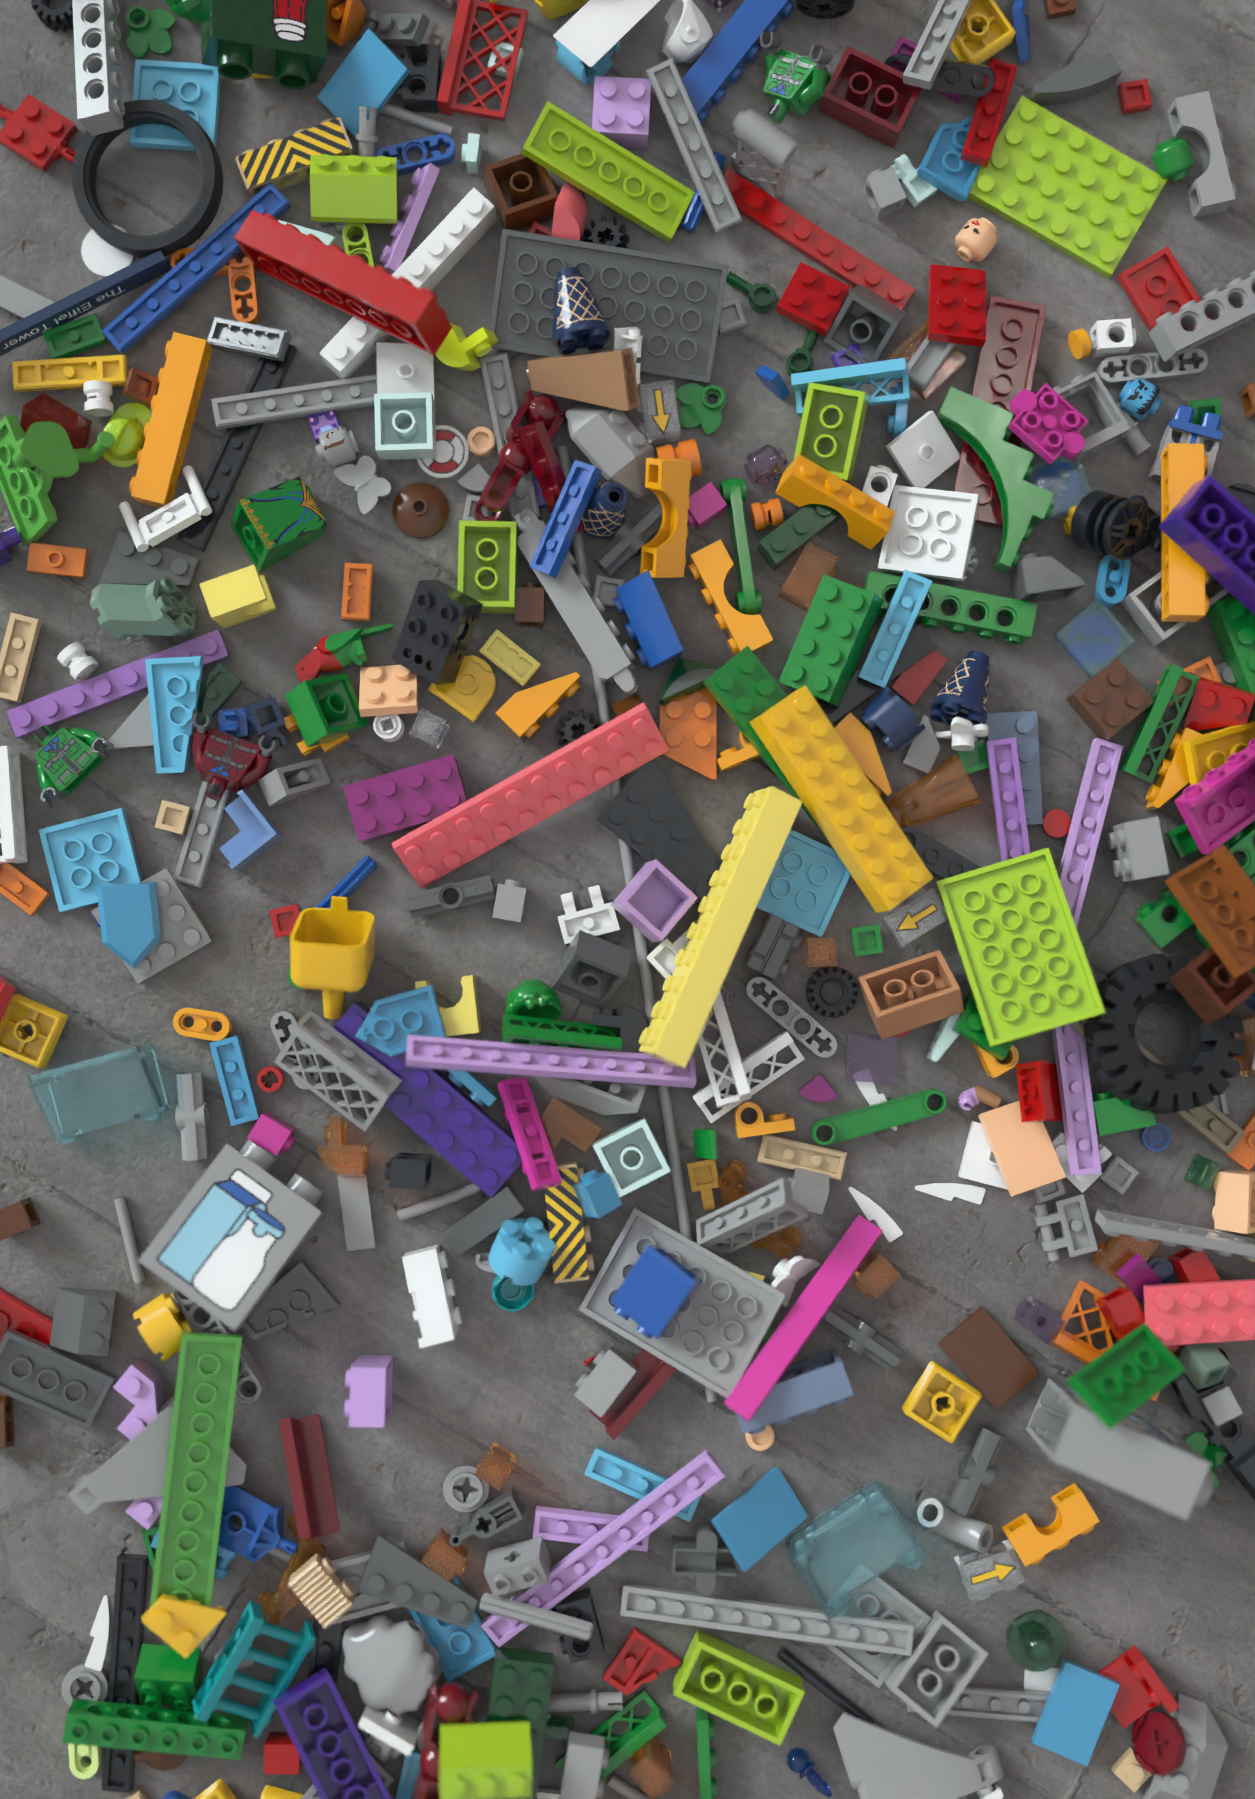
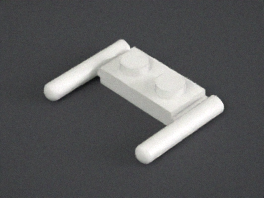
[119,465,212,552]

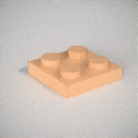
[359,665,418,717]

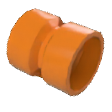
[655,438,702,478]

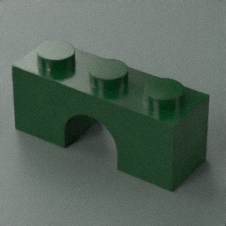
[757,504,842,571]

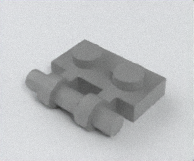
[1034,1193,1098,1262]

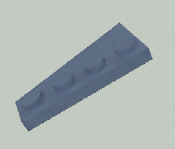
[985,711,1043,825]

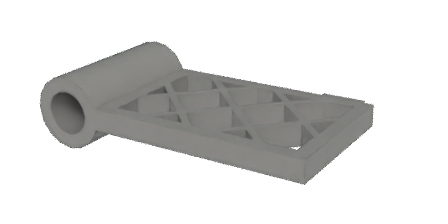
[731,109,799,201]

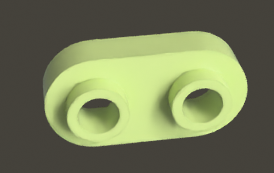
[68,1744,102,1779]

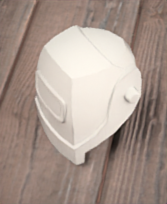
[662,0,713,64]

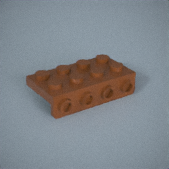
[1164,845,1255,978]

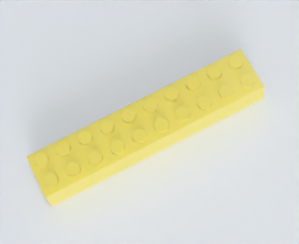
[639,786,803,1068]

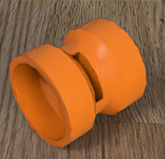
[750,498,784,532]

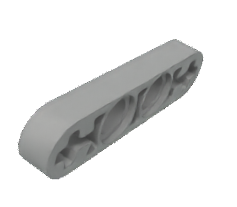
[1096,348,1208,387]
[745,977,837,1058]

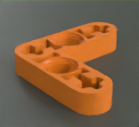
[170,247,260,325]

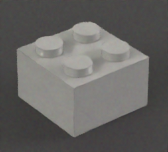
[1107,817,1170,883]

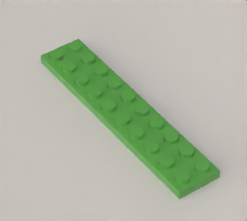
[147,1332,242,1631]

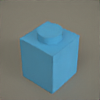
[572,1170,622,1218]

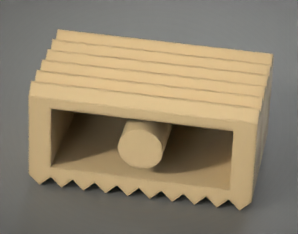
[288,1553,355,1629]

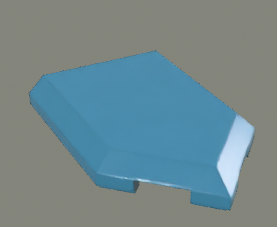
[917,118,981,201]
[97,882,162,969]
[355,985,447,1057]

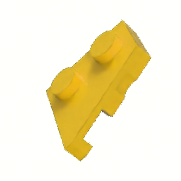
[142,1594,226,1659]

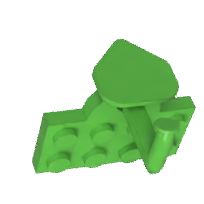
[0,415,115,546]

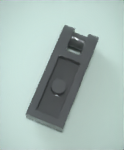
[357,10,430,46]

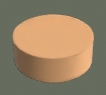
[467,427,496,457]
[745,1424,775,1451]

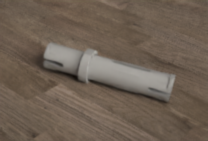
[548,1689,624,1714]

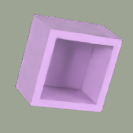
[592,76,651,150]
[611,859,698,943]
[344,1355,394,1428]

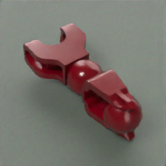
[473,390,567,521]
[411,1682,478,1799]

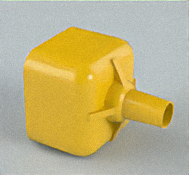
[290,896,375,1020]

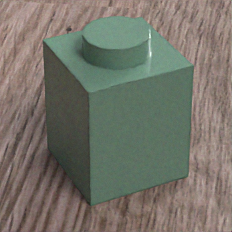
[1178,1343,1230,1389]

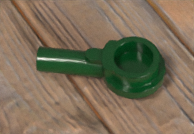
[726,271,777,313]
[786,329,819,376]

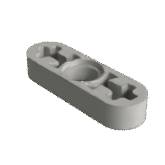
[270,1011,321,1090]

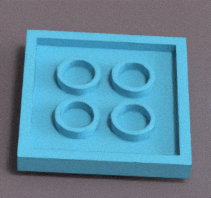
[129,59,221,151]
[39,808,143,913]
[756,829,851,938]

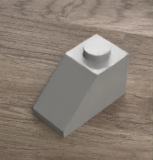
[258,758,331,807]

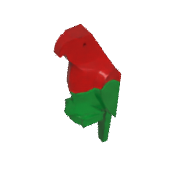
[295,623,394,683]

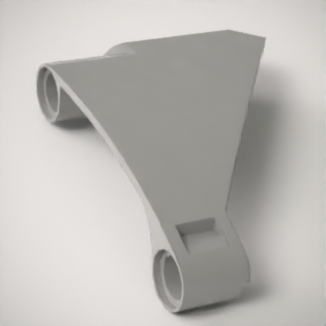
[65,1395,247,1515]
[833,1712,1004,1799]

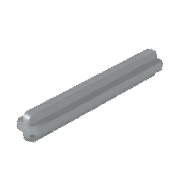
[480,1593,593,1641]

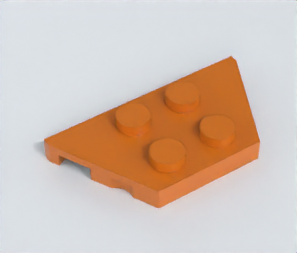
[660,687,717,780]

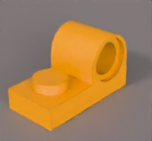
[716,731,760,773]
[971,1042,1019,1078]
[734,1100,795,1138]

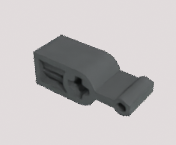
[449,1487,525,1547]

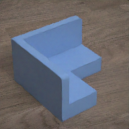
[219,789,283,871]

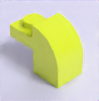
[435,323,499,371]

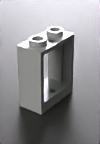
[1053,371,1131,464]

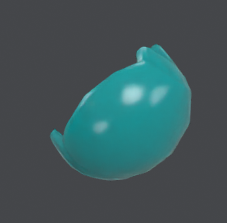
[491,1275,535,1312]

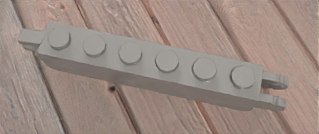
[515,507,639,695]

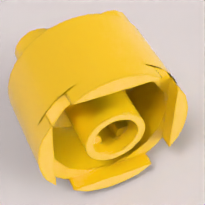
[133,1292,195,1361]

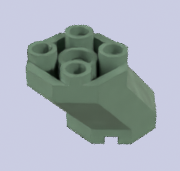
[90,577,197,640]

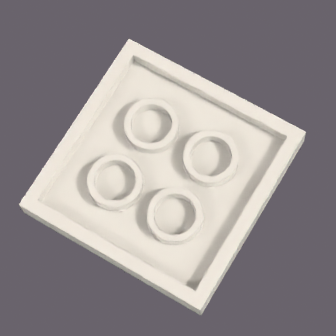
[878,485,980,581]

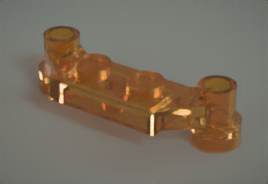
[718,1160,803,1258]
[256,1512,326,1625]

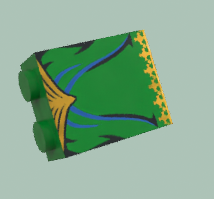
[231,477,328,573]

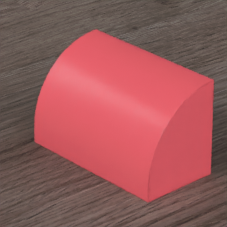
[551,182,589,241]

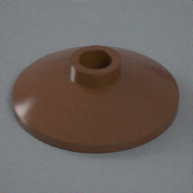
[392,482,449,539]

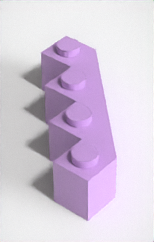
[113,1357,164,1530]

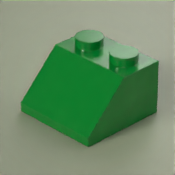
[285,673,369,747]

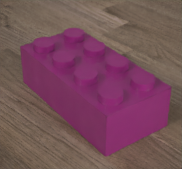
[343,754,468,844]

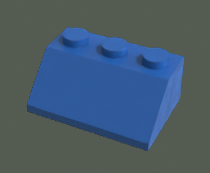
[613,570,683,671]

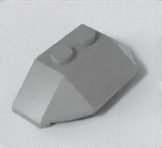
[565,402,654,499]
[533,1076,647,1115]
[1142,1692,1228,1799]

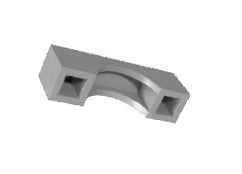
[1167,91,1236,218]

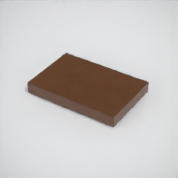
[938,1306,1040,1411]

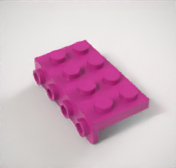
[1174,738,1255,855]

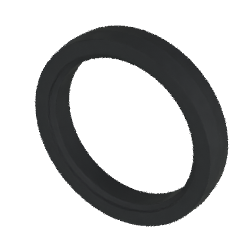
[72,99,223,257]

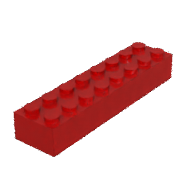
[234,210,452,356]

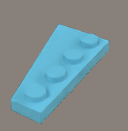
[145,656,204,774]

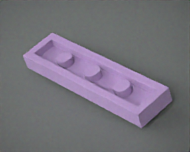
[379,163,440,275]
[533,1506,649,1552]

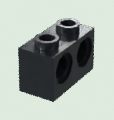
[398,44,442,114]
[385,1152,432,1190]
[552,1588,605,1664]

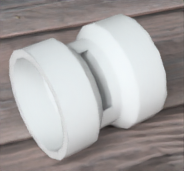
[83,380,114,417]
[57,641,99,682]
[373,714,405,743]

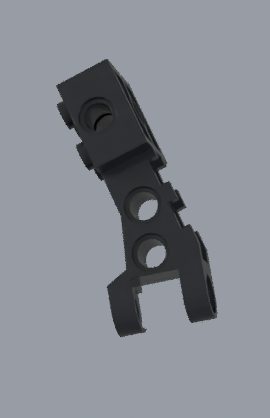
[1171,1348,1255,1500]

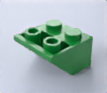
[134,1644,204,1710]

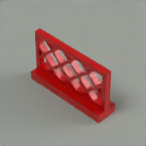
[437,0,528,122]

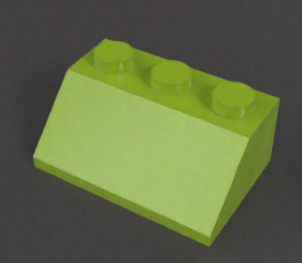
[310,154,398,224]
[438,1721,532,1799]

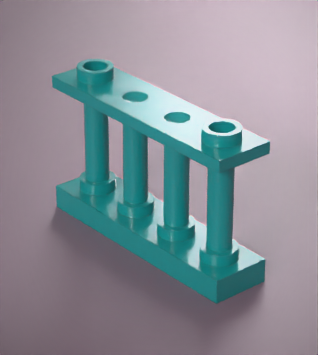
[192,1601,316,1738]

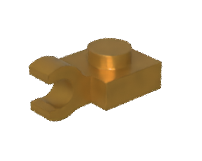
[686,1159,720,1211]

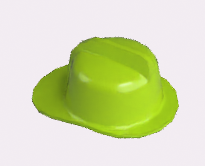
[103,403,152,468]

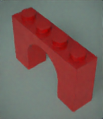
[1096,1247,1221,1352]

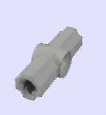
[175,1072,210,1161]

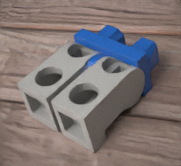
[1148,405,1223,481]

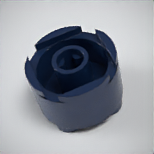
[860,687,926,753]

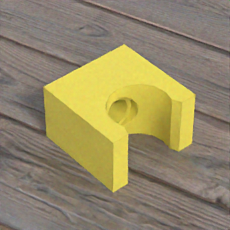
[199,565,277,629]
[415,975,482,1036]

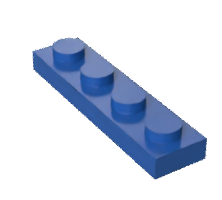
[529,460,602,579]

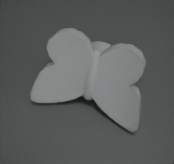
[334,455,392,516]

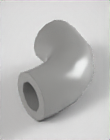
[917,1498,994,1553]

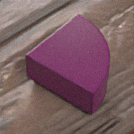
[797,1073,838,1102]

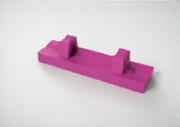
[497,1077,562,1191]

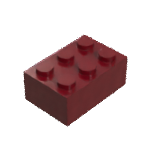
[819,46,922,148]

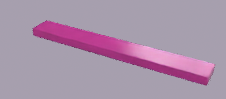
[724,1214,883,1423]

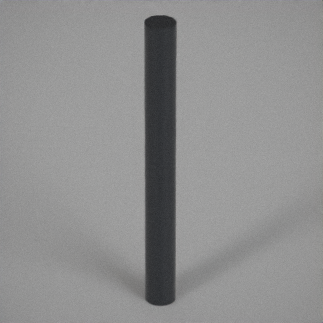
[776,1647,874,1724]

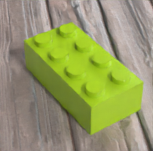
[673,1628,805,1746]

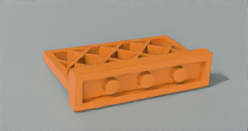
[1046,1280,1176,1401]

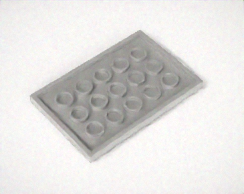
[578,1208,786,1398]

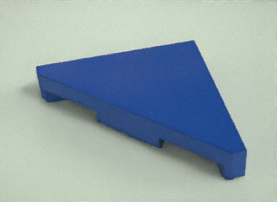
[1012,0,1031,63]

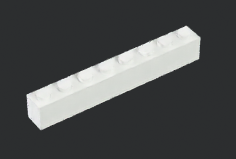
[320,187,497,379]

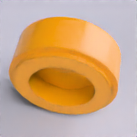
[1068,328,1092,359]

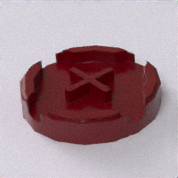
[1131,1712,1186,1776]

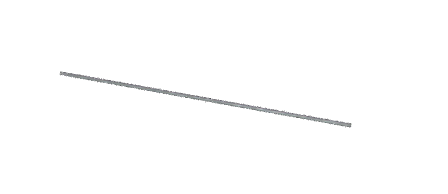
[557,446,718,1402]

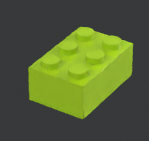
[794,382,870,481]
[457,520,519,614]

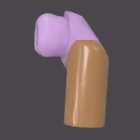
[958,1086,1002,1111]

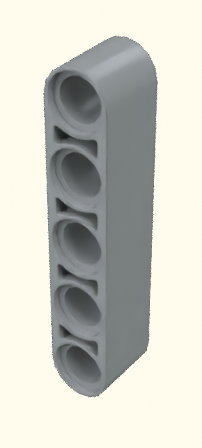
[173,1287,267,1403]

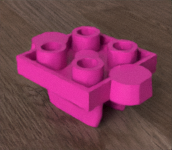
[1007,383,1089,465]

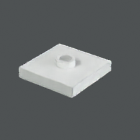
[375,342,434,398]
[886,411,960,488]
[958,1121,1008,1190]
[358,1705,421,1756]

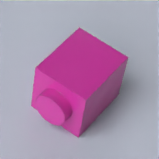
[687,482,727,531]
[247,1111,296,1156]

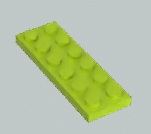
[521,101,695,243]

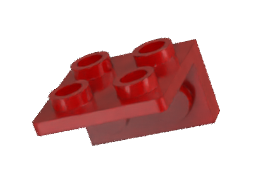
[1016,1061,1063,1122]
[1098,1645,1179,1728]

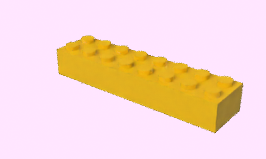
[749,685,933,913]

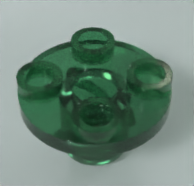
[1006,1610,1066,1672]

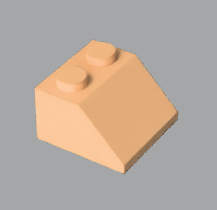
[1212,1170,1255,1234]

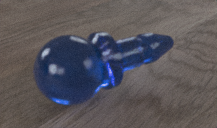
[786,1748,832,1797]

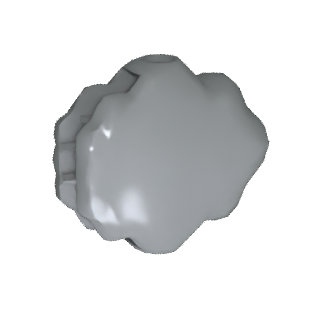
[342,1615,442,1714]

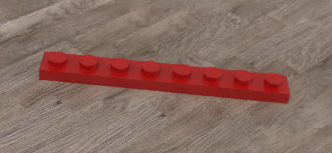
[723,168,916,310]

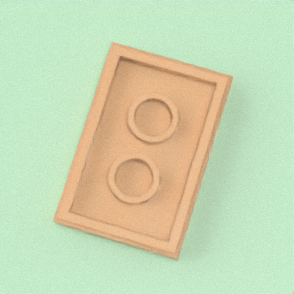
[978,1101,1066,1197]

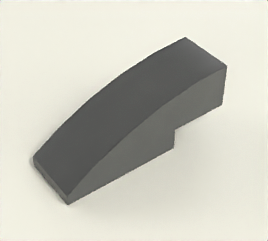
[1028,52,1122,106]
[440,1184,525,1257]

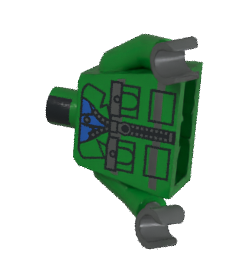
[760,31,833,124]
[34,725,114,808]

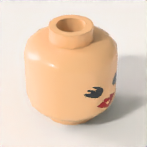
[955,217,997,262]

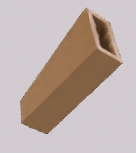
[527,348,639,411]

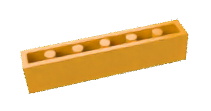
[129,332,213,508]
[1161,443,1209,622]

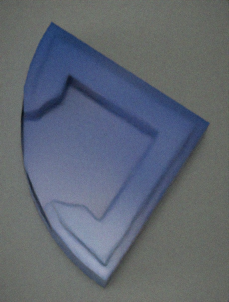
[755,365,790,400]

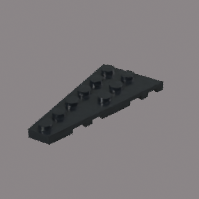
[596,758,720,907]

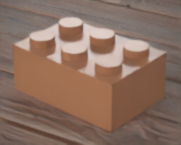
[858,950,964,1039]

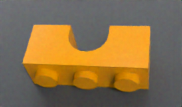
[1001,1483,1100,1567]

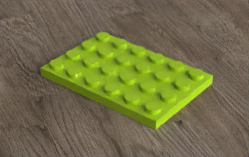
[968,96,1168,279]
[936,847,1105,1048]

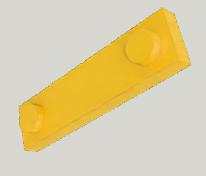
[12,355,128,392]

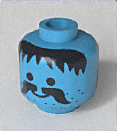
[1117,378,1163,421]

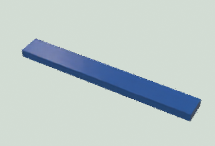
[101,182,291,355]

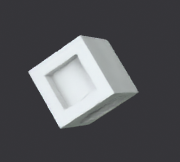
[1090,318,1136,358]
[861,465,898,506]

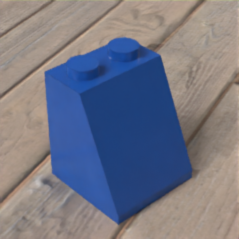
[610,1245,702,1339]

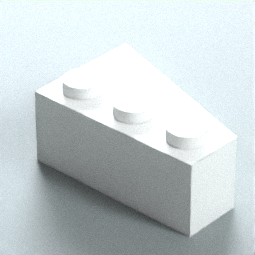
[402,1244,463,1348]

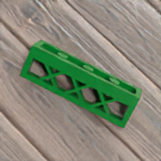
[1119,664,1200,783]
[502,1014,622,1052]
[555,1687,667,1778]

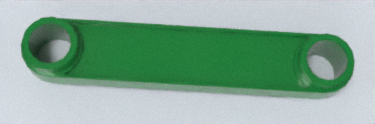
[720,478,762,615]
[810,1088,947,1146]

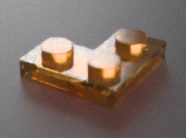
[538,1097,602,1156]

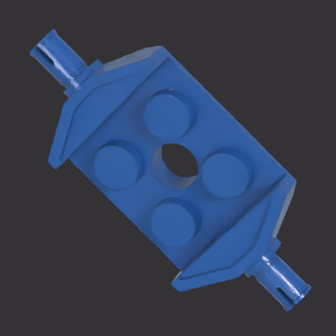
[218,1485,299,1563]

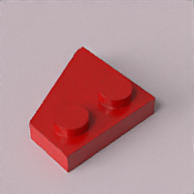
[1183,677,1255,731]
[602,1626,681,1695]

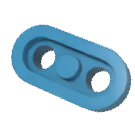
[886,382,908,439]
[1095,556,1131,607]

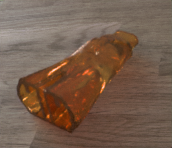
[886,754,980,828]

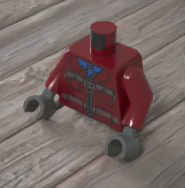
[192,712,280,801]

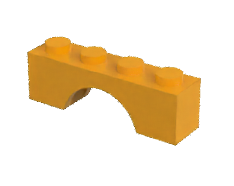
[775,454,895,550]
[640,458,692,578]
[687,539,773,656]

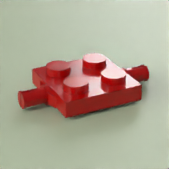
[0,94,78,173]

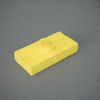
[479,629,541,688]

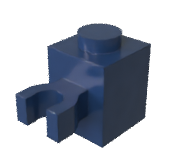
[243,697,288,748]

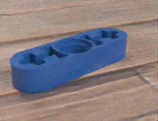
[375,134,456,176]

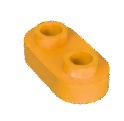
[173,1007,232,1041]

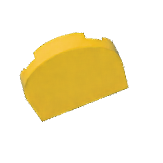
[428,655,496,723]

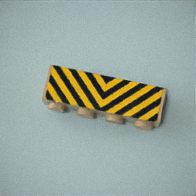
[235,117,355,198]
[544,1161,595,1283]

